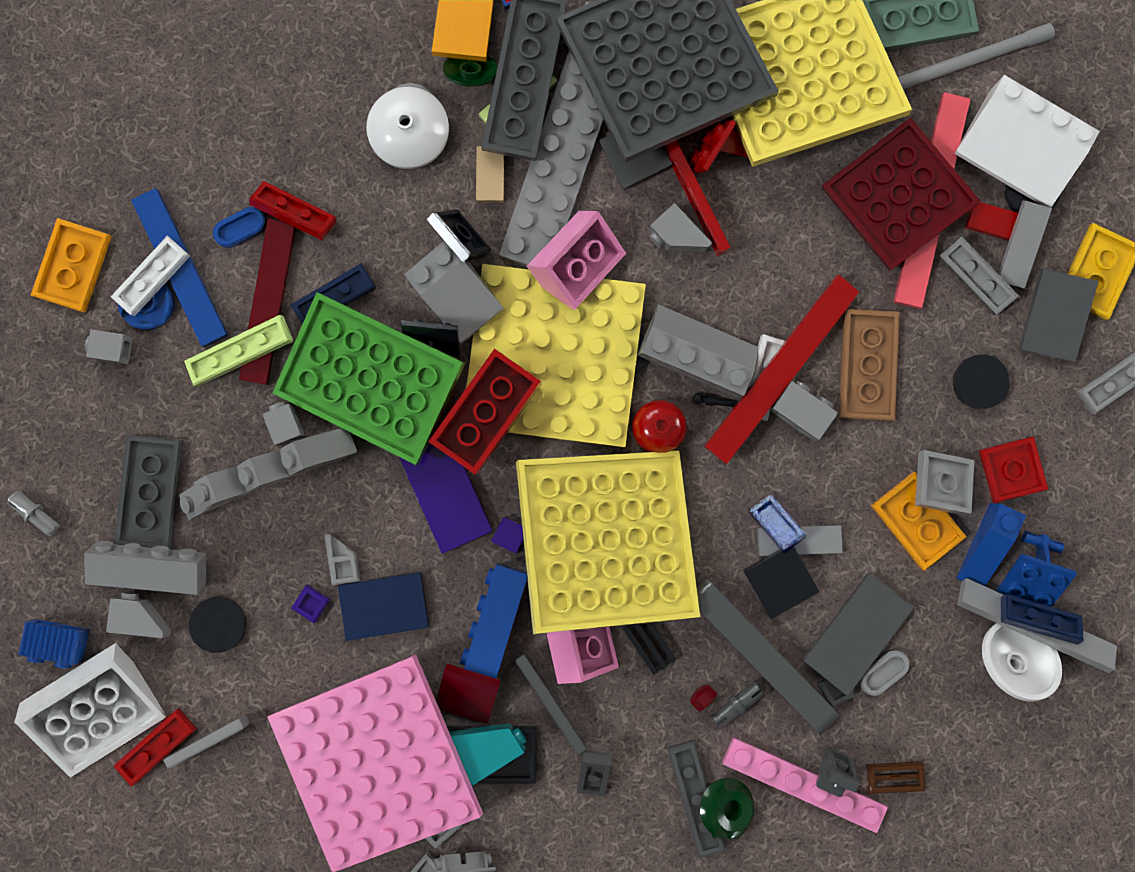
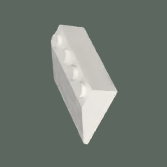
[954,75,1100,207]
[14,643,166,778]

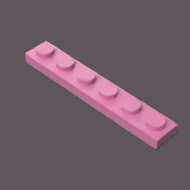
[722,737,888,833]

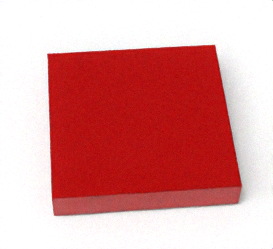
[978,436,1049,503]

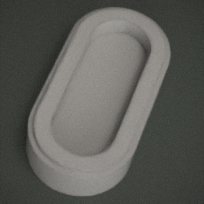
[859,650,910,696]

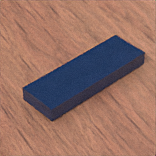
[291,263,376,324]
[1001,594,1084,645]

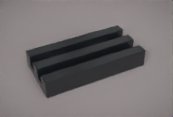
[622,622,676,675]

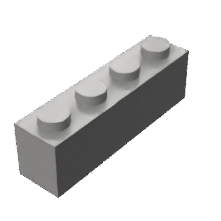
[84,541,206,595]

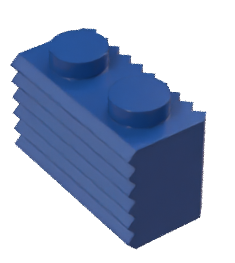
[18,619,89,668]

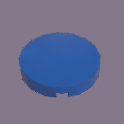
[118,284,175,330]

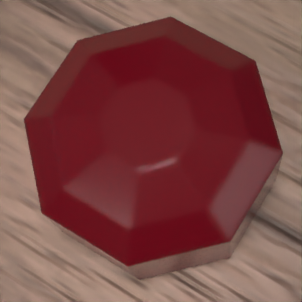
[690,684,717,712]

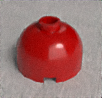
[632,400,687,453]

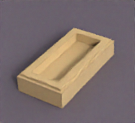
[476,146,504,203]

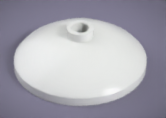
[367,87,449,169]
[982,623,1062,702]

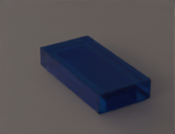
[749,494,806,554]

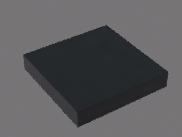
[427,209,491,262]
[743,543,819,619]

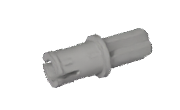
[7,491,60,536]

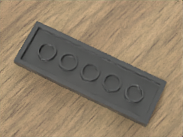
[481,0,567,161]

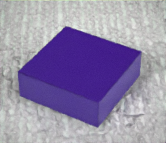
[491,517,523,554]
[291,584,331,623]

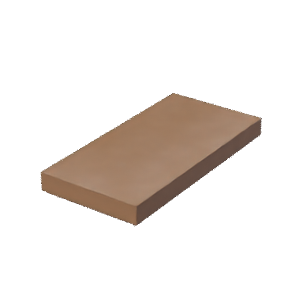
[839,309,900,421]

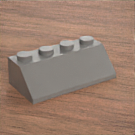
[637,304,758,398]

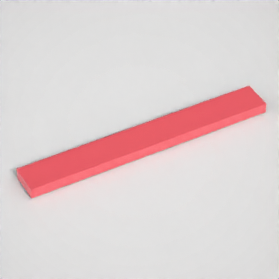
[893,92,970,309]

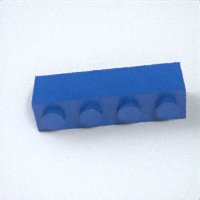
[460,563,527,678]

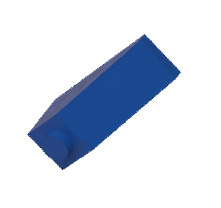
[956,504,1026,586]

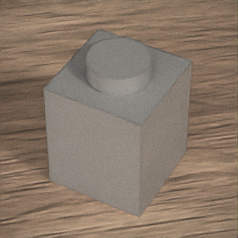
[85,329,133,365]
[262,402,306,446]

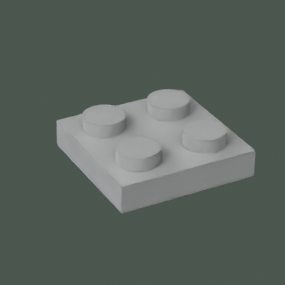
[915,450,974,516]

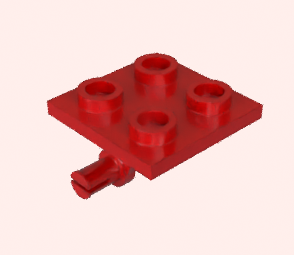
[687,120,749,174]

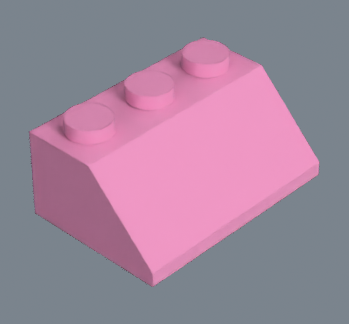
[527,211,626,310]
[547,627,619,684]

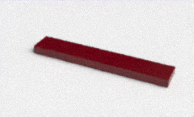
[239,219,296,385]

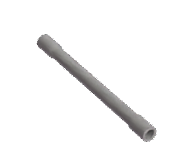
[898,23,1055,90]

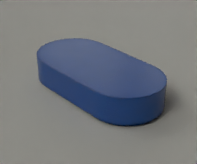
[213,207,266,248]

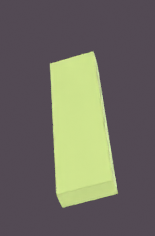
[184,315,293,387]

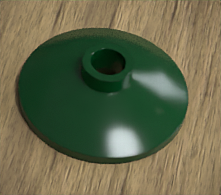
[443,56,498,87]

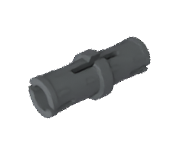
[710,681,765,730]

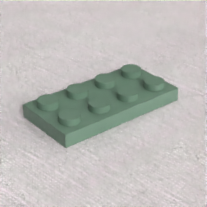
[862,0,979,51]

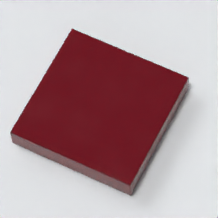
[436,664,501,724]

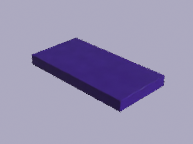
[399,443,493,554]

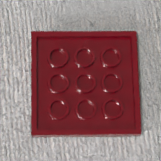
[821,117,981,271]

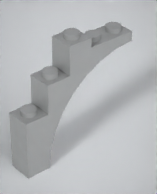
[179,428,358,520]

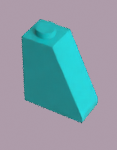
[449,723,526,786]

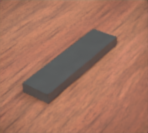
[516,651,587,755]
[667,740,726,858]

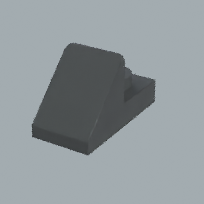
[816,746,860,797]
[577,750,612,796]

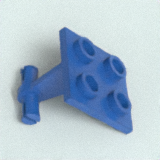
[996,531,1076,607]

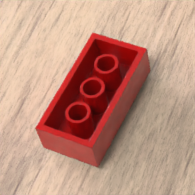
[428,348,542,475]

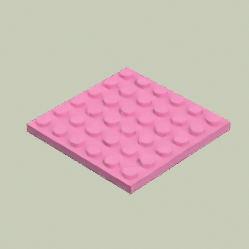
[267,654,483,872]

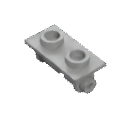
[434,851,496,872]

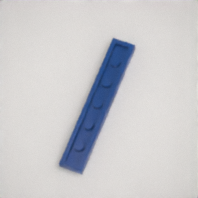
[131,188,228,347]

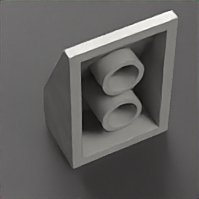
[404,240,504,343]

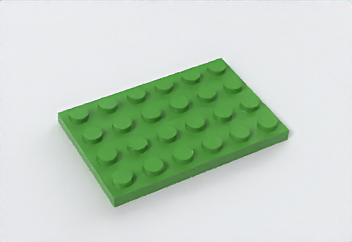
[273,292,465,465]

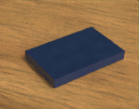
[338,572,429,641]

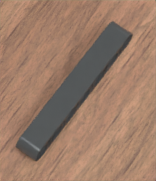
[696,577,840,736]

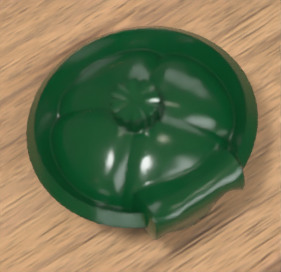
[700,778,754,840]

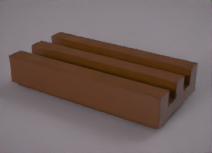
[866,761,925,794]

